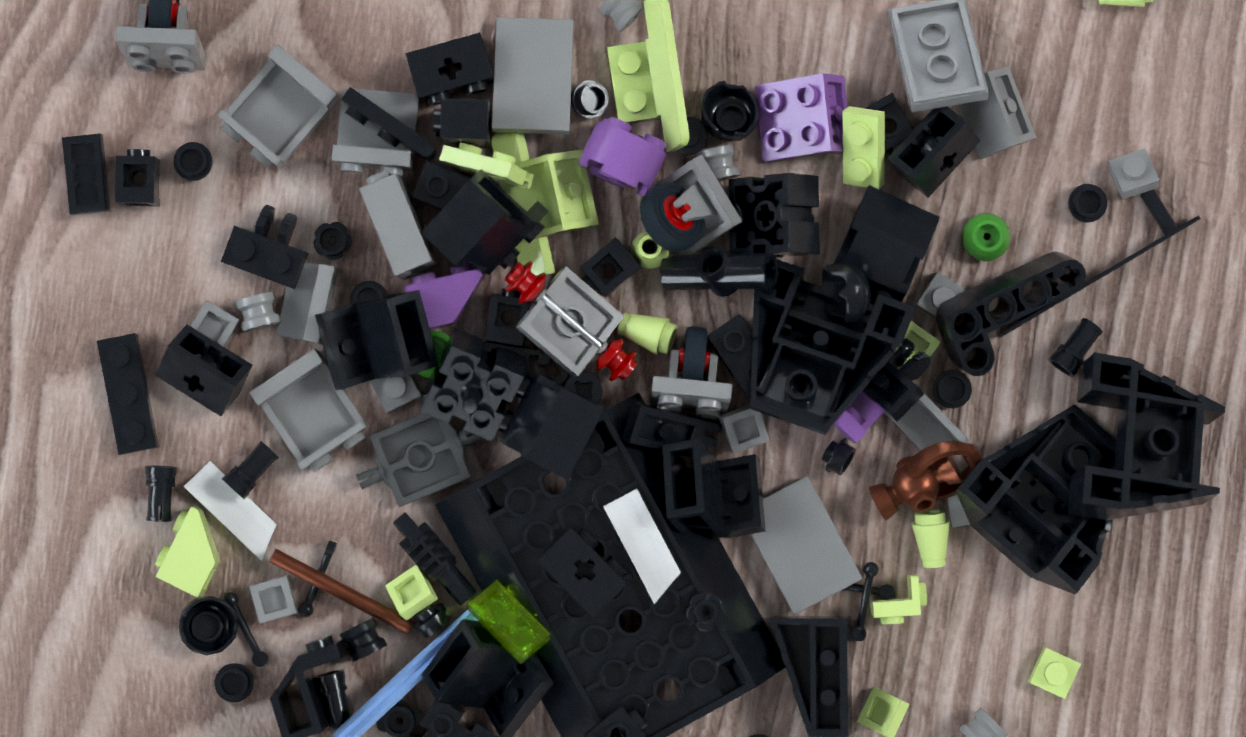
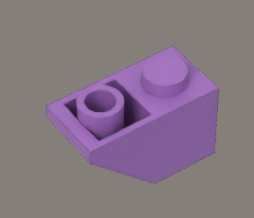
[405,263,484,330]

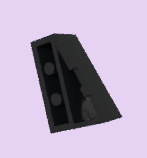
[768,616,852,737]

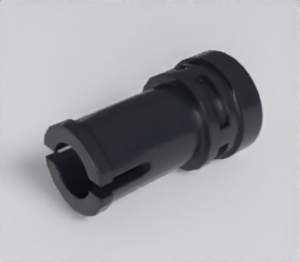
[1048,318,1103,378]
[222,441,279,500]
[145,465,177,522]
[313,669,351,730]

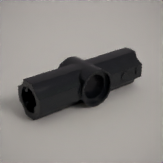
[659,246,779,297]

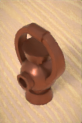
[869,441,983,521]

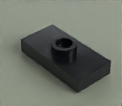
[62,133,111,216]

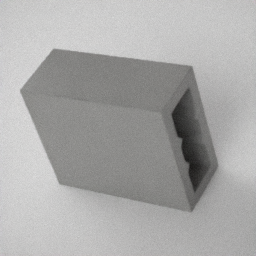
[359,171,439,280]

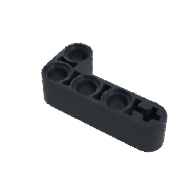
[936,251,1086,376]

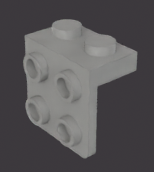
[331,88,419,176]

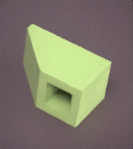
[155,506,221,598]

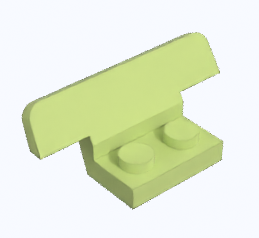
[607,0,689,152]
[491,132,599,276]

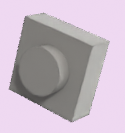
[1108,149,1160,200]
[915,272,966,318]
[191,301,242,348]
[370,375,422,413]
[719,404,769,454]
[249,575,299,624]

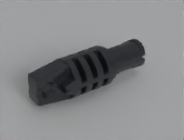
[393,512,477,606]

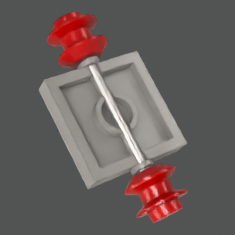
[504,261,637,381]

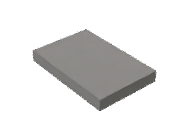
[888,0,989,113]
[492,17,574,135]
[751,476,863,615]

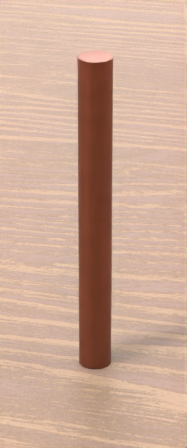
[269,549,414,634]

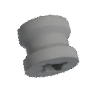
[598,0,644,32]
[696,145,740,182]
[236,292,281,332]
[958,707,1008,737]

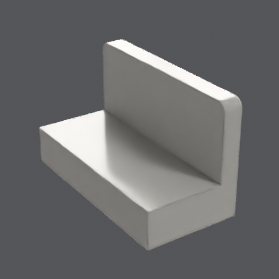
[959,66,1036,159]
[277,262,338,345]
[884,394,969,464]

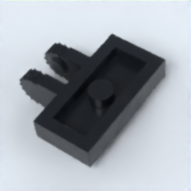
[221,205,309,289]
[862,338,931,422]

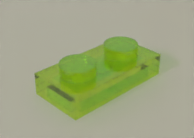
[468,580,550,664]

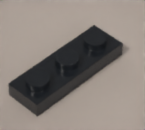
[97,333,159,455]

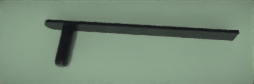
[1000,189,1201,337]

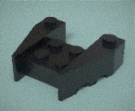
[1068,352,1225,520]

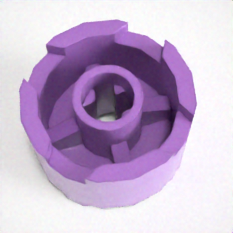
[577,117,667,197]

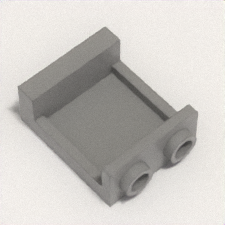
[217,44,340,169]
[249,349,369,472]

